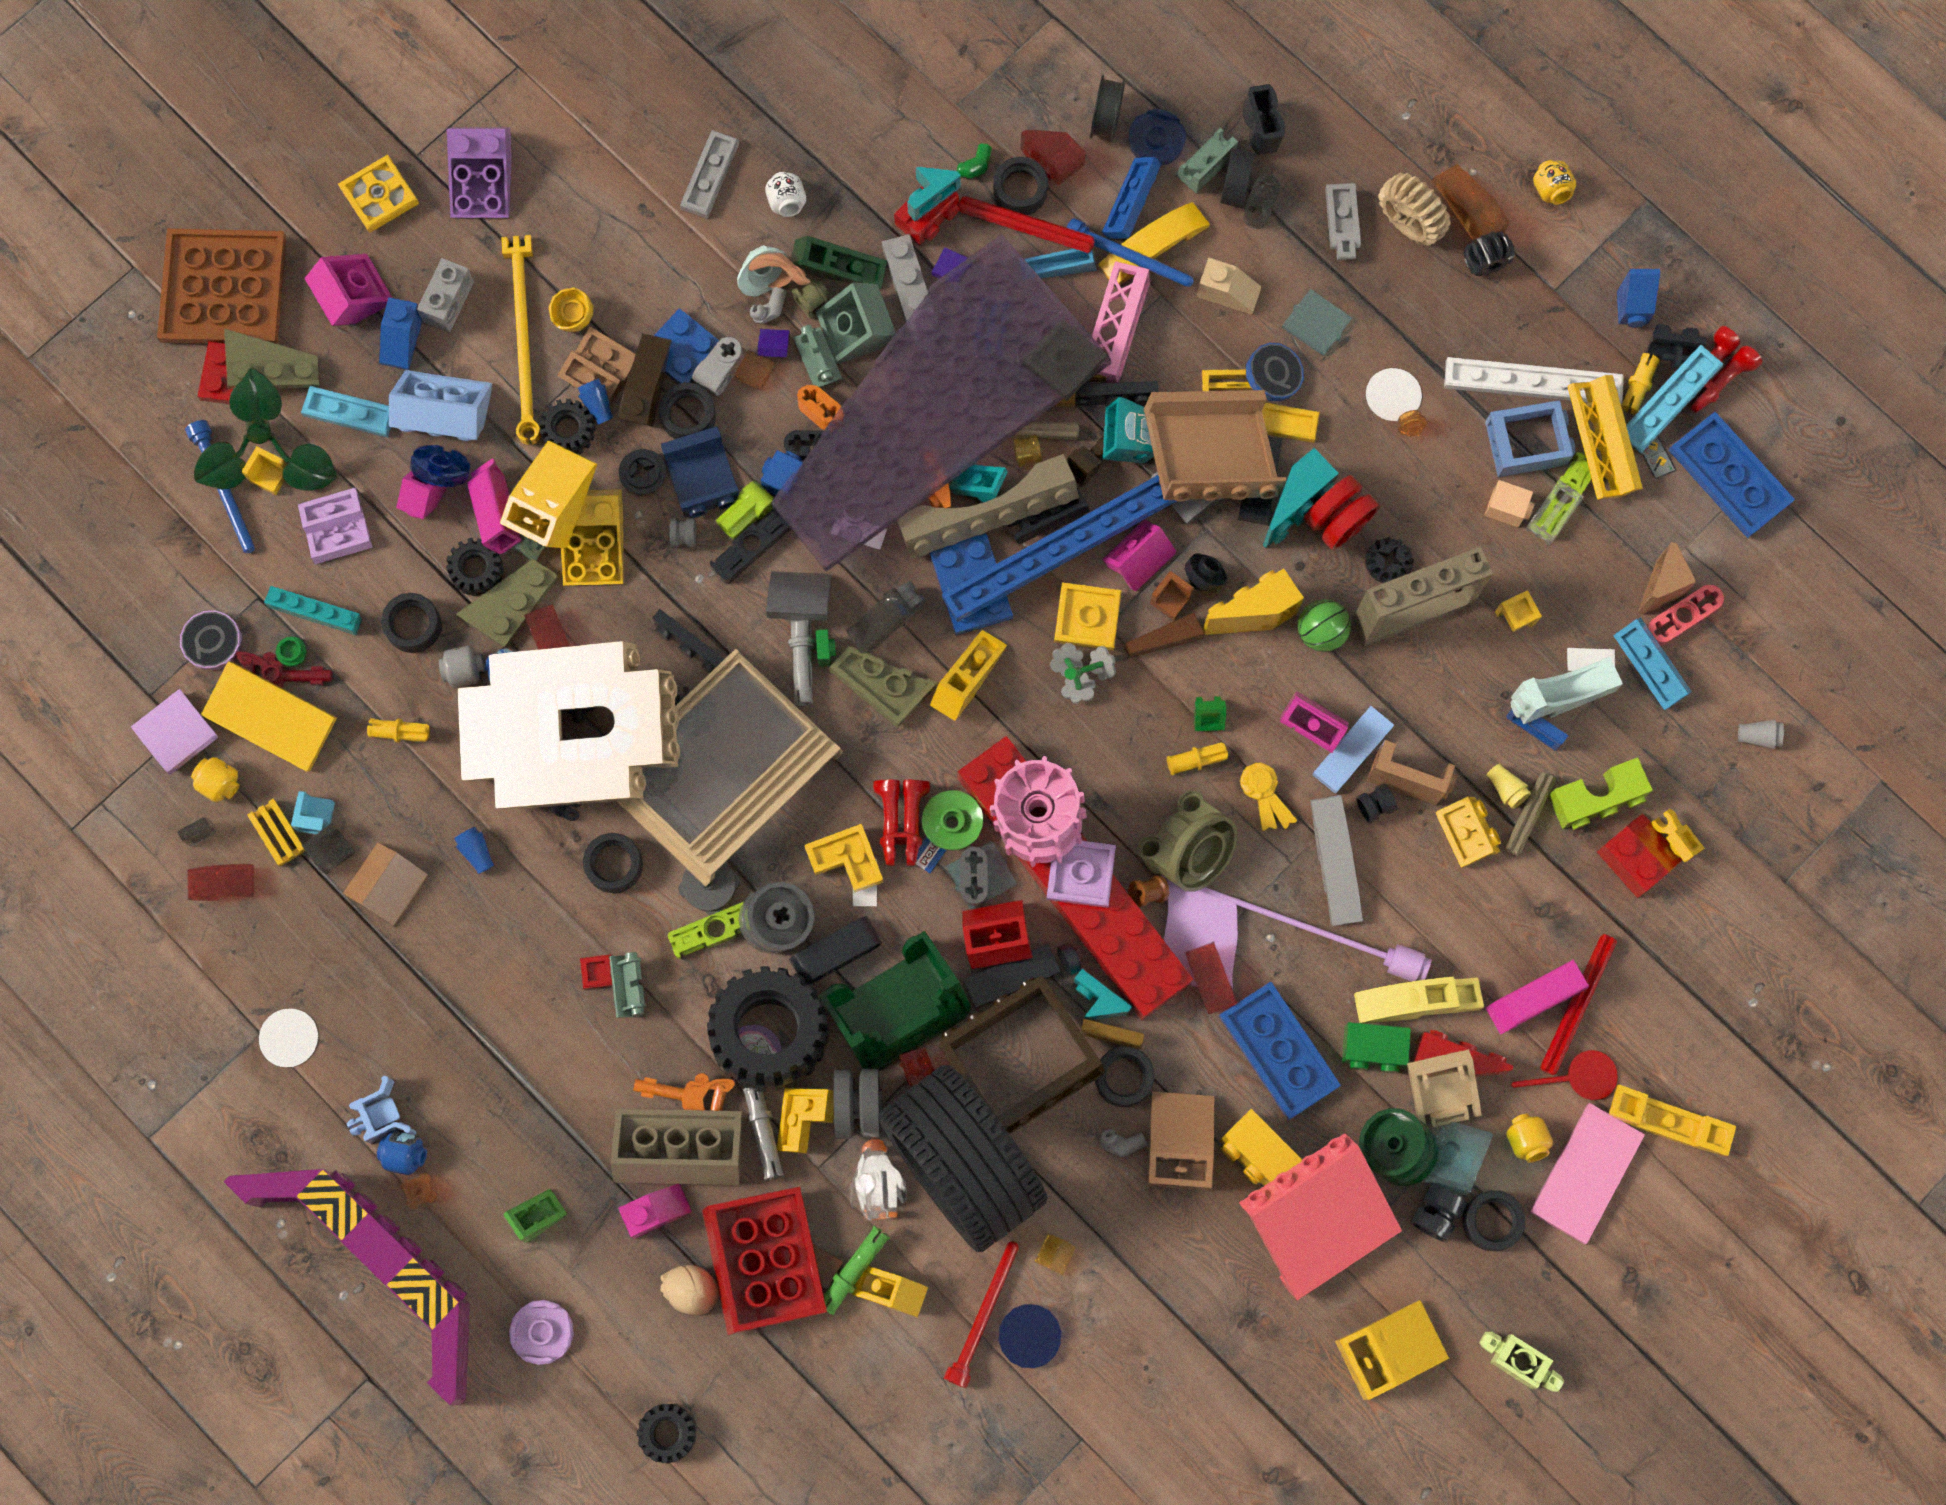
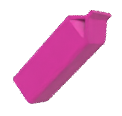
[467,458,521,554]
[1485,959,1589,1035]

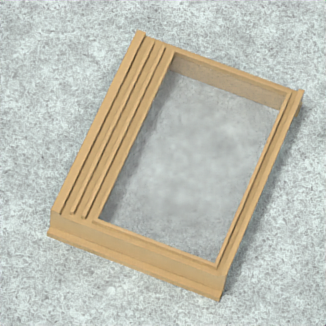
[617,649,843,887]

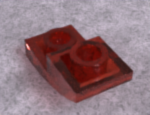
[524,604,570,650]
[187,864,254,901]
[1185,941,1237,1015]

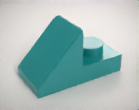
[907,167,961,221]
[949,464,1008,503]
[1073,969,1132,1020]

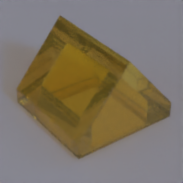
[1035,1233,1076,1276]

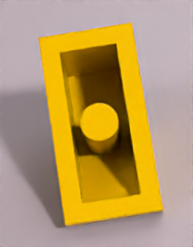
[851,1266,928,1318]

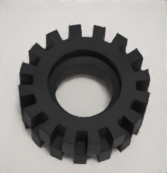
[539,398,596,455]
[446,538,504,596]
[637,1404,697,1463]

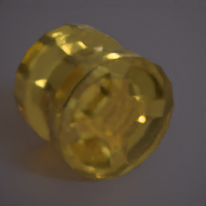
[1012,434,1042,468]

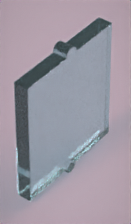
[1282,289,1352,356]
[946,841,1017,909]

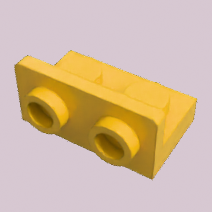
[1435,796,1501,868]

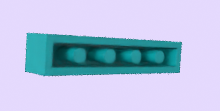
[264,586,363,636]

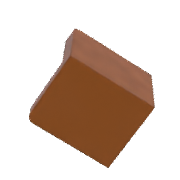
[1150,571,1194,621]

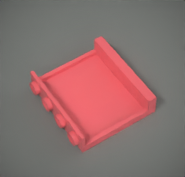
[1239,1133,1402,1300]

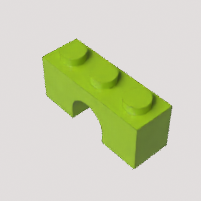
[1548,757,1653,830]

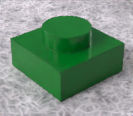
[816,629,836,667]

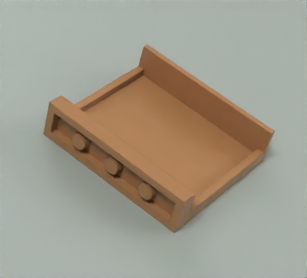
[1144,390,1286,502]

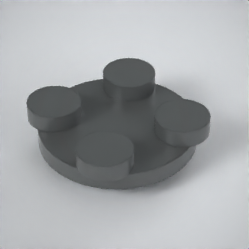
[678,863,740,915]

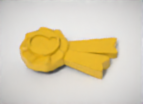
[1240,762,1297,831]

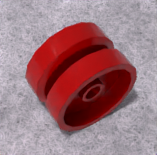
[1303,475,1381,551]

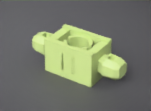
[1479,1332,1564,1392]

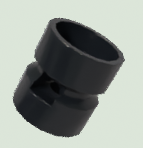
[1410,1183,1468,1243]

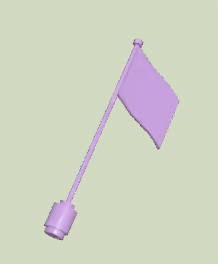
[1162,875,1432,1001]

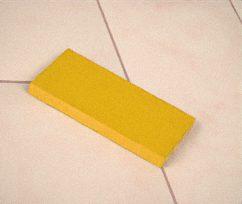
[201,661,337,772]

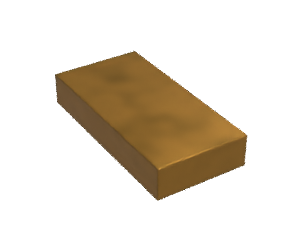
[1081,1019,1144,1049]

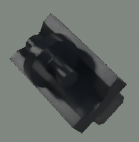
[1646,324,1707,371]

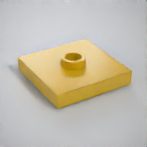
[1054,582,1122,651]

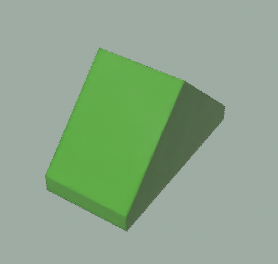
[503,1189,567,1243]

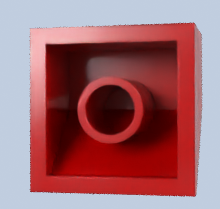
[1597,813,1682,898]

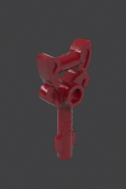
[236,652,333,688]

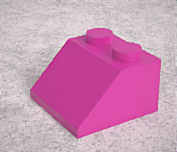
[305,254,393,326]

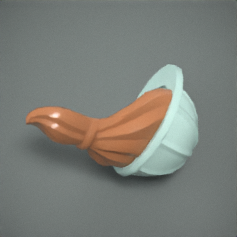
[737,245,810,296]

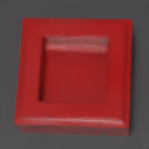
[580,954,613,990]

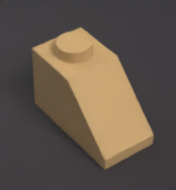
[1197,258,1261,315]

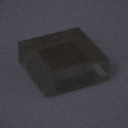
[177,817,217,847]

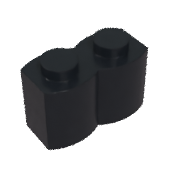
[1242,84,1285,155]

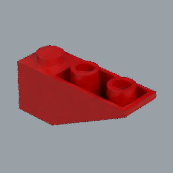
[1410,1030,1514,1077]

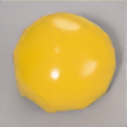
[549,287,593,332]

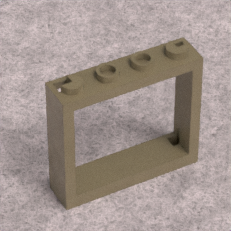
[1352,546,1493,646]

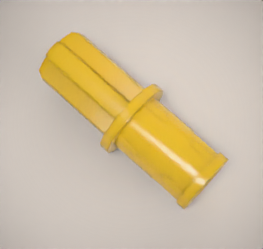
[367,718,430,743]
[1166,742,1228,775]

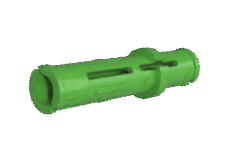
[823,1225,890,1315]

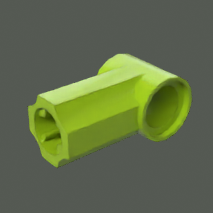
[716,480,777,540]

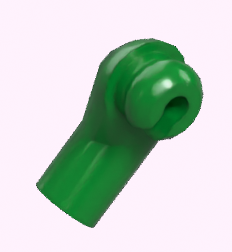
[957,143,992,179]

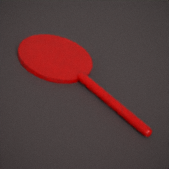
[1511,1050,1618,1100]

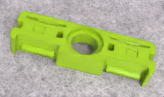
[1530,452,1592,541]
[668,902,744,960]

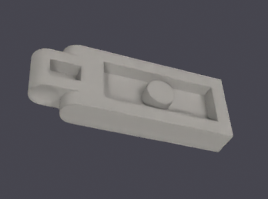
[1325,183,1361,260]

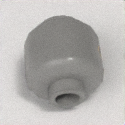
[439,645,486,688]

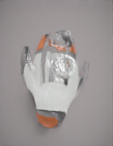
[850,1139,907,1221]

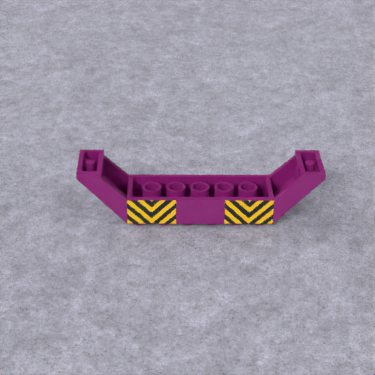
[223,1169,470,1405]

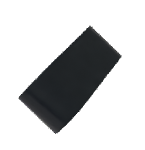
[789,916,882,985]

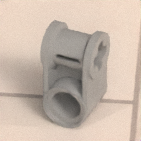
[692,337,745,396]

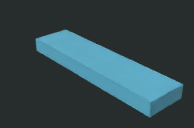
[1626,345,1723,454]

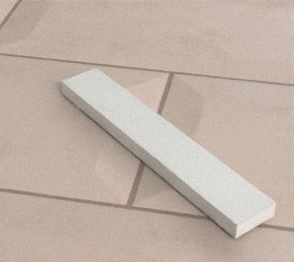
[1444,357,1624,404]

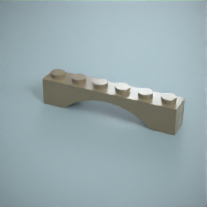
[895,454,1079,559]

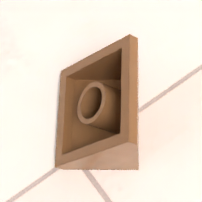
[1638,542,1696,615]
[343,843,429,927]

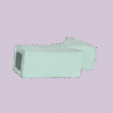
[1510,657,1623,724]

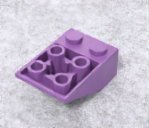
[447,127,512,218]

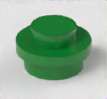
[276,636,307,667]

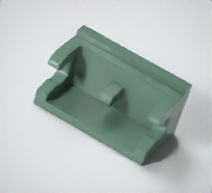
[1175,128,1238,194]

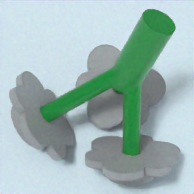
[1050,643,1116,704]

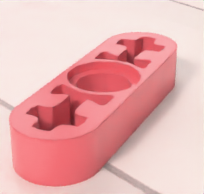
[1647,585,1724,646]

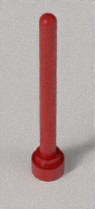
[943,1241,1019,1389]

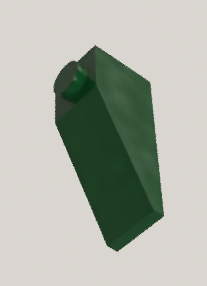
[791,236,887,289]

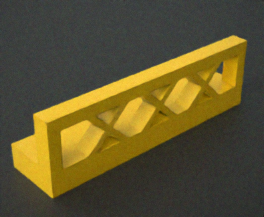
[1567,375,1643,500]

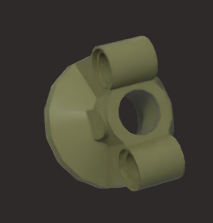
[1137,791,1238,892]

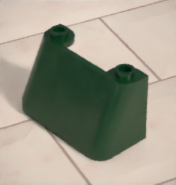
[819,931,971,1071]

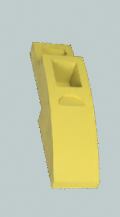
[1354,977,1484,1024]

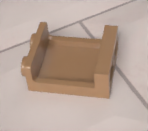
[1367,740,1457,806]

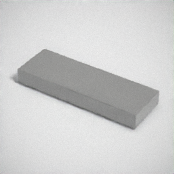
[680,130,739,219]

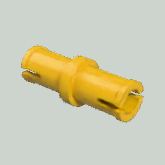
[1621,353,1660,414]

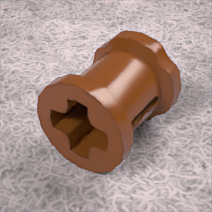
[1128,875,1169,907]

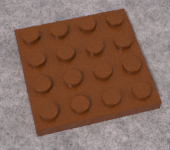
[157,228,286,344]

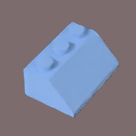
[389,370,492,441]

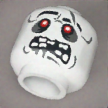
[765,172,806,217]

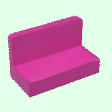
[1102,520,1176,591]

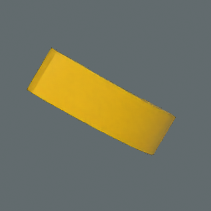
[1098,202,1210,285]
[1609,1085,1736,1156]

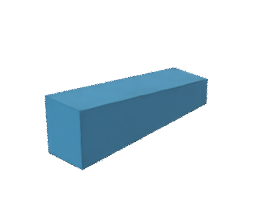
[1020,249,1097,281]

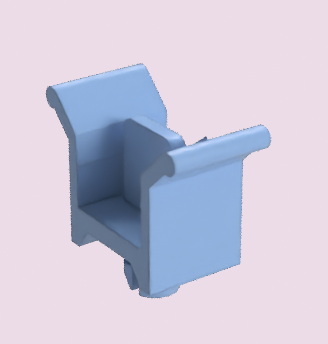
[347,1076,416,1144]

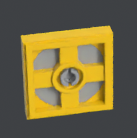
[338,155,419,233]

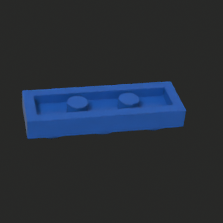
[1102,157,1162,239]

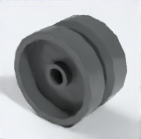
[738,882,815,954]
[834,1069,883,1139]

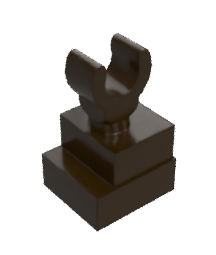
[1067,436,1104,487]

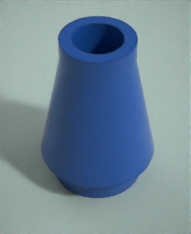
[578,378,614,425]
[454,826,494,874]

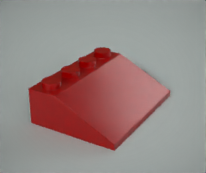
[702,1186,827,1336]

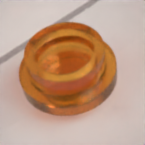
[1397,410,1427,437]

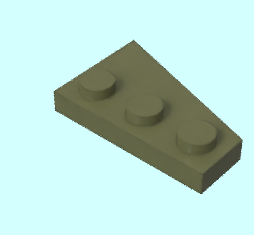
[224,328,319,389]
[456,559,559,648]
[829,646,938,728]

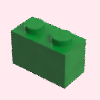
[1342,1022,1411,1073]

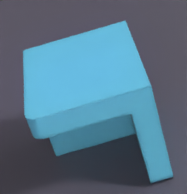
[291,791,335,837]

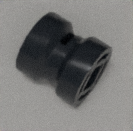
[1356,783,1398,824]

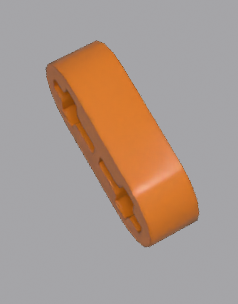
[797,385,844,432]

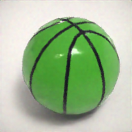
[1297,599,1351,652]

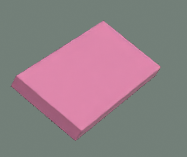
[1529,1103,1645,1245]

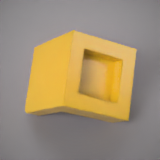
[242,446,287,495]
[1495,590,1542,632]

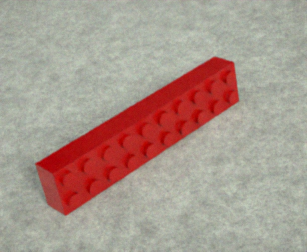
[957,736,1194,1021]

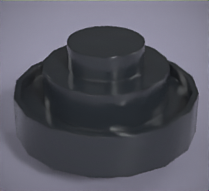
[1184,553,1227,593]

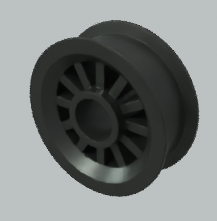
[1090,74,1126,143]

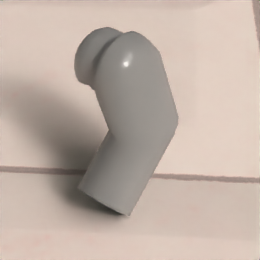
[750,287,787,324]
[1100,1129,1148,1157]

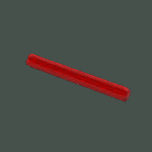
[959,196,1095,253]
[1540,934,1617,1076]

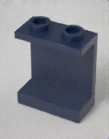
[661,426,739,518]

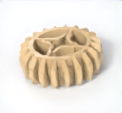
[1378,173,1451,246]

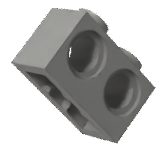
[417,258,474,333]

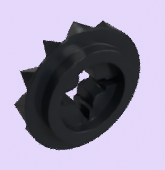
[619,449,667,496]
[1365,537,1414,583]

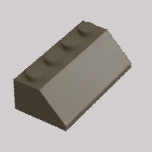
[610,1109,742,1185]

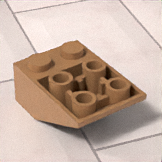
[1146,1091,1214,1191]

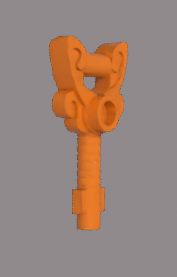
[633,1073,736,1111]

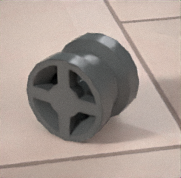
[670,518,696,548]
[888,581,926,619]

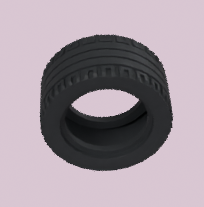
[878,1065,1048,1252]

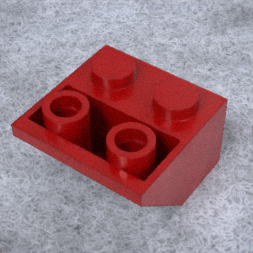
[962,900,1033,969]

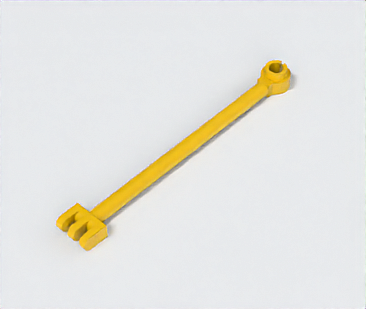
[501,235,541,445]

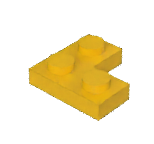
[804,824,883,893]
[777,1088,834,1153]

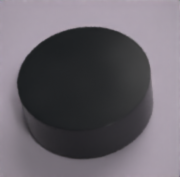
[1057,943,1081,976]

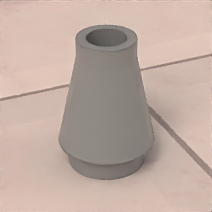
[1738,719,1784,749]

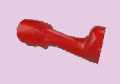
[1690,326,1763,413]
[873,779,931,866]

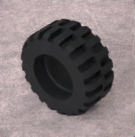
[707,966,828,1092]

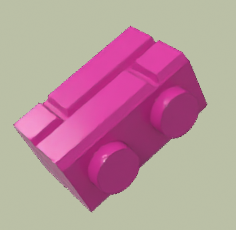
[1280,691,1349,753]

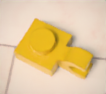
[1651,809,1705,863]

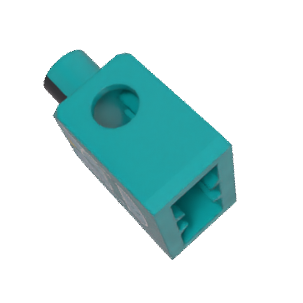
[1103,397,1154,463]

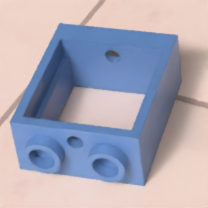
[1485,400,1575,477]

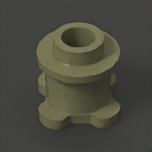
[792,279,830,319]

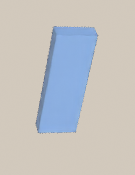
[1312,706,1394,794]

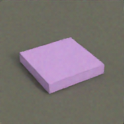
[1046,841,1116,908]

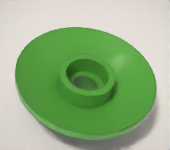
[922,790,983,851]

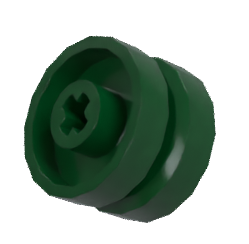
[1359,1108,1439,1186]

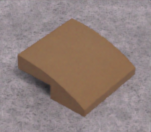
[557,326,636,404]

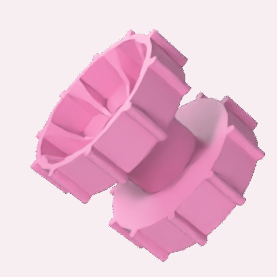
[990,756,1087,867]

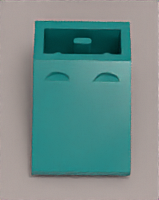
[1263,448,1339,548]

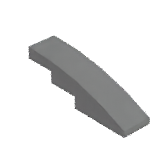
[1310,795,1363,926]

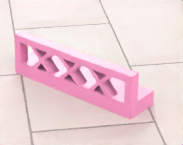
[1082,261,1151,383]

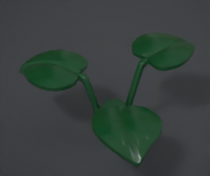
[194,368,338,491]

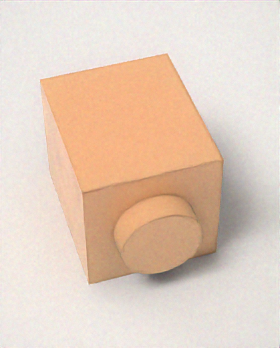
[1484,480,1534,527]

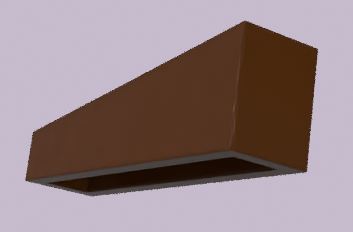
[1125,613,1204,658]

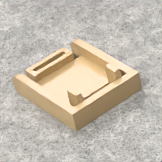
[1407,1049,1482,1127]

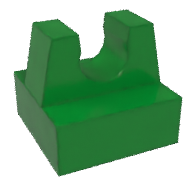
[1194,696,1226,731]

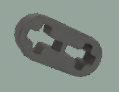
[960,846,988,907]

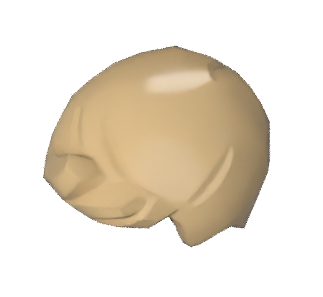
[660,1265,719,1316]

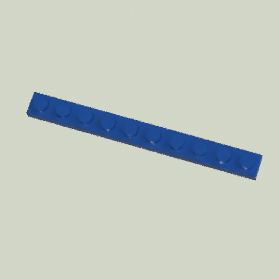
[942,475,1177,623]

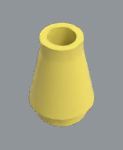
[1487,763,1531,809]

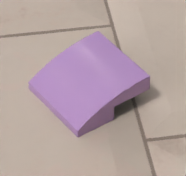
[298,488,373,564]
[131,689,218,775]

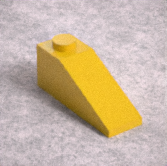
[930,630,1007,721]

